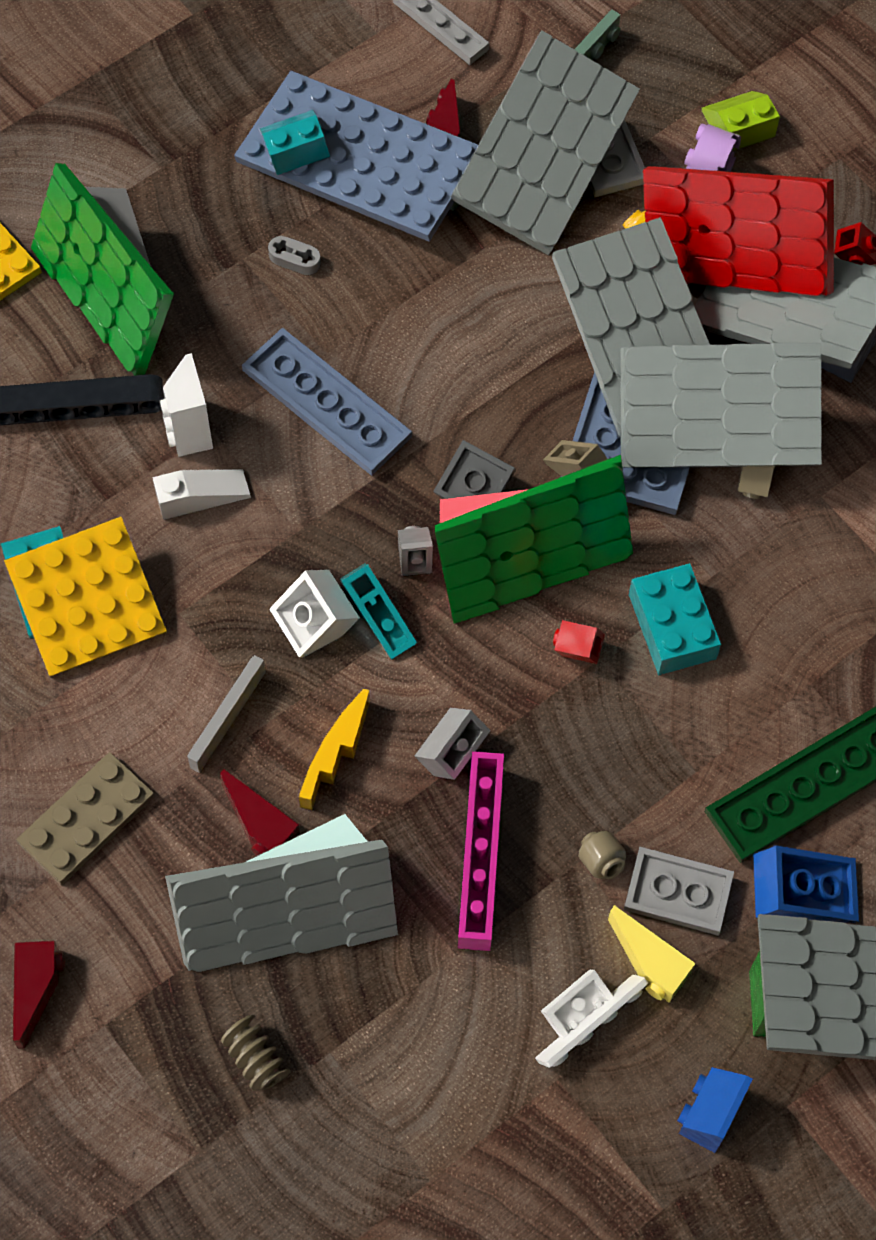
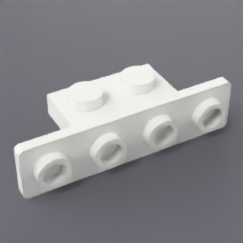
[535,969,648,1067]

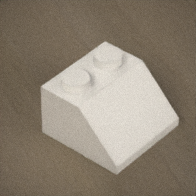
[270,570,360,658]

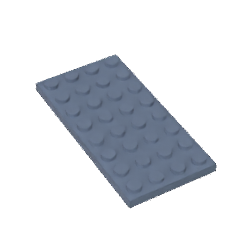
[234,71,478,242]

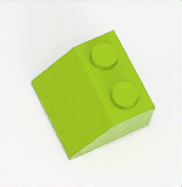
[702,91,780,151]

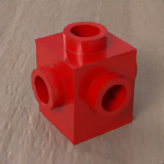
[834,222,876,265]

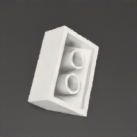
[160,353,213,457]

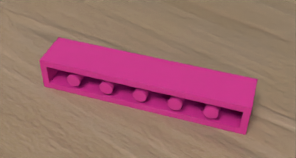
[458,751,504,951]

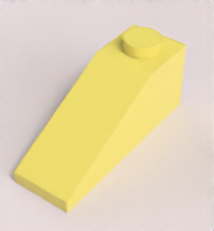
[608,905,695,1003]

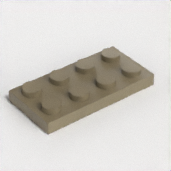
[16,752,155,886]

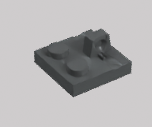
[433,440,516,499]

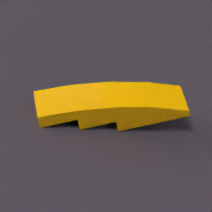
[299,689,370,810]

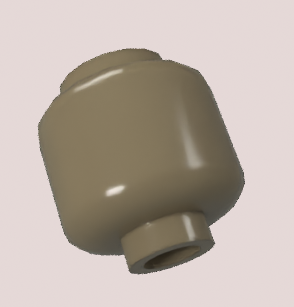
[578,831,627,879]

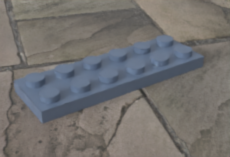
[242,328,412,476]

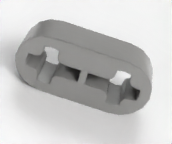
[268,236,321,275]

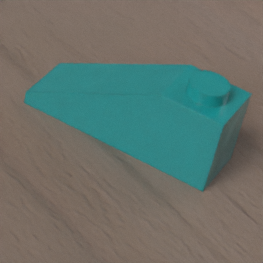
[339,563,417,659]

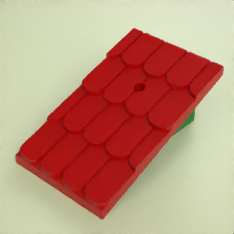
[643,166,834,296]

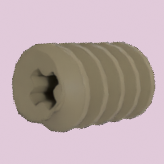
[221,1015,291,1091]

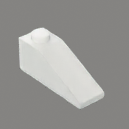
[152,469,251,520]

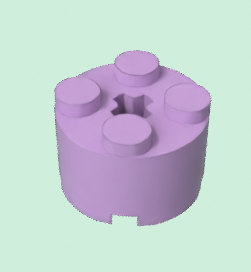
[684,124,741,172]

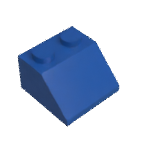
[677,1067,753,1153]

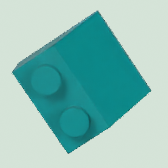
[260,110,330,175]

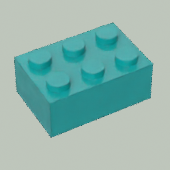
[629,563,721,675]

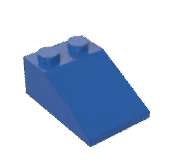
[753,846,859,923]

